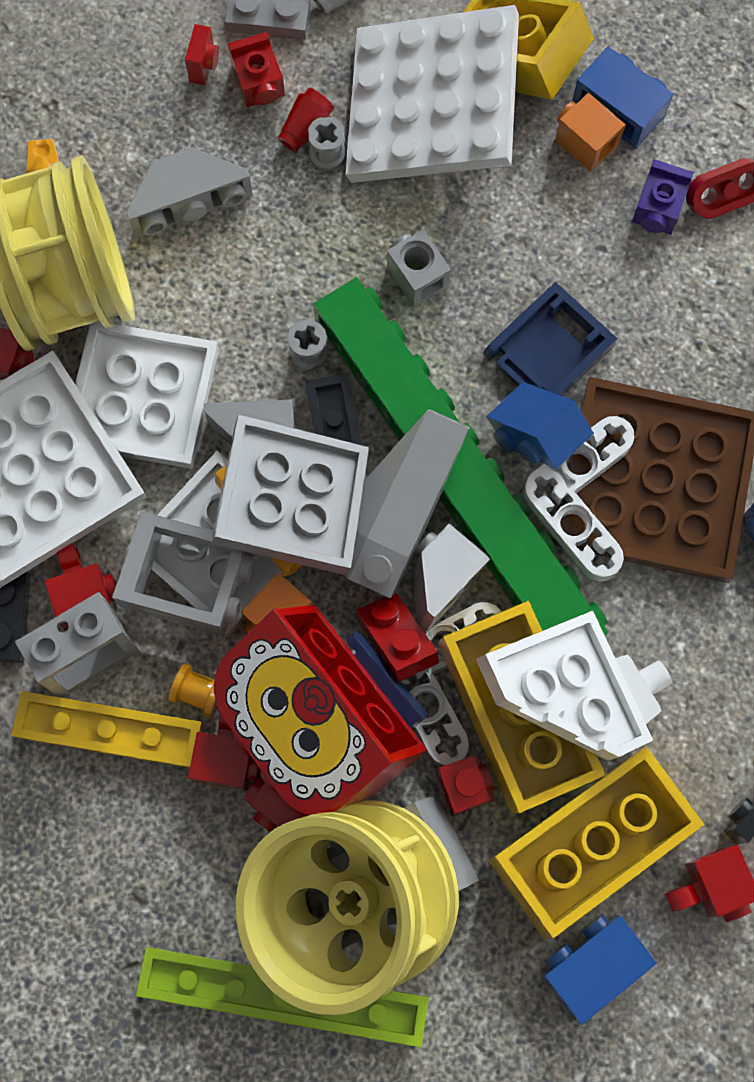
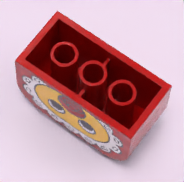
[214,605,427,815]

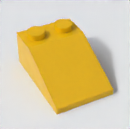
[463,0,594,100]

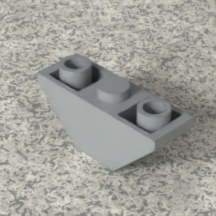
[127,147,253,238]

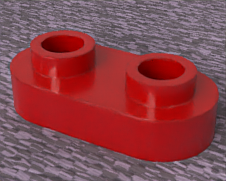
[686,158,754,219]

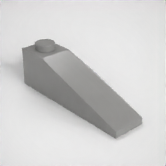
[344,409,470,598]

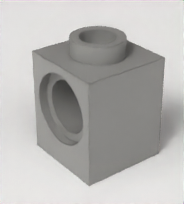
[387,229,451,308]

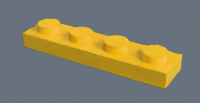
[11,691,203,768]

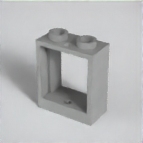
[112,511,255,636]
[15,592,140,698]

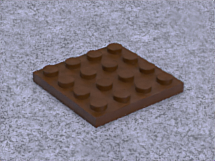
[554,377,754,583]

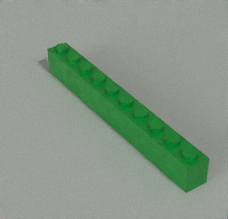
[313,277,609,636]

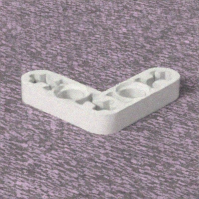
[523,416,635,582]
[401,602,501,767]

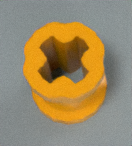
[168,663,218,718]

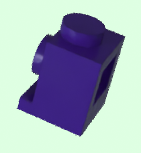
[631,159,694,235]

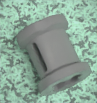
[308,117,346,171]
[287,319,328,372]

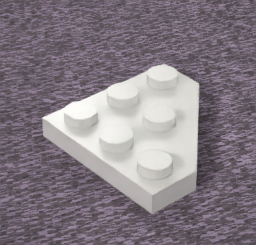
[476,611,653,761]

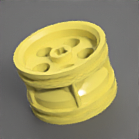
[0,155,135,351]
[235,800,459,1015]

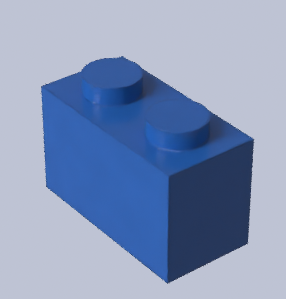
[572,46,674,149]
[486,382,594,469]
[540,914,657,1025]

